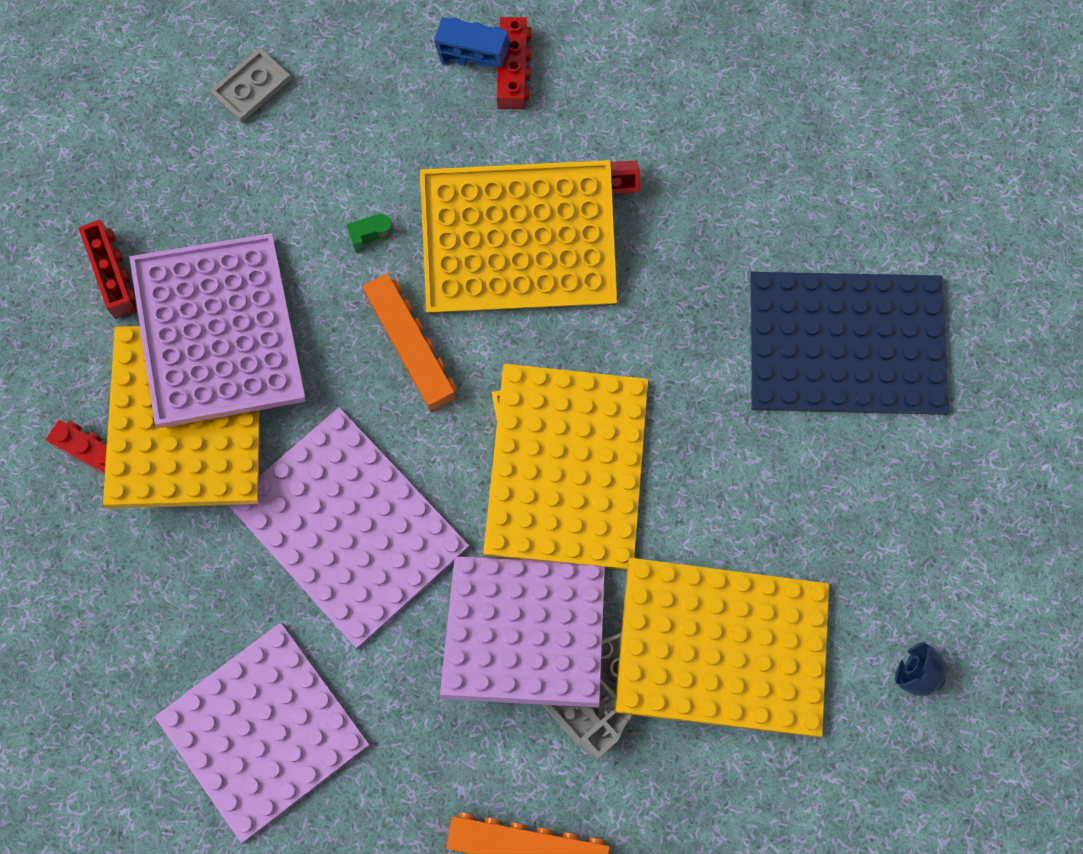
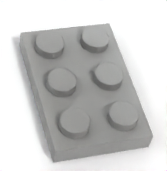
[209,47,292,123]

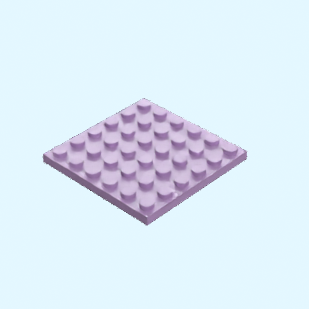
[440,557,605,708]
[155,622,370,844]

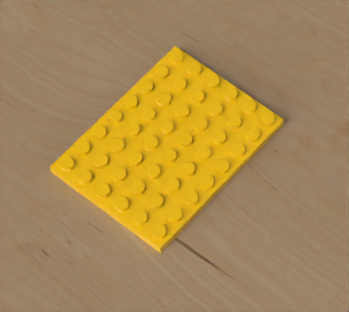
[420,160,617,313]
[103,326,260,509]
[483,364,648,570]
[614,558,829,738]

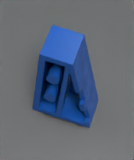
[434,17,511,67]

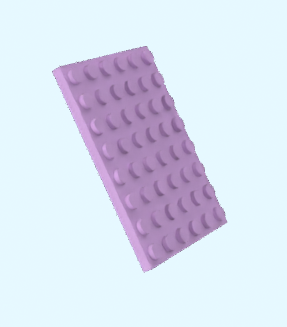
[129,233,306,429]
[228,407,470,650]

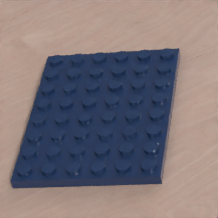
[750,272,949,415]

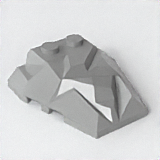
[543,633,632,760]

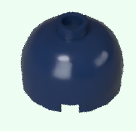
[895,642,946,696]

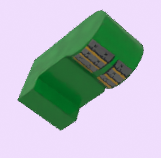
[346,214,393,253]

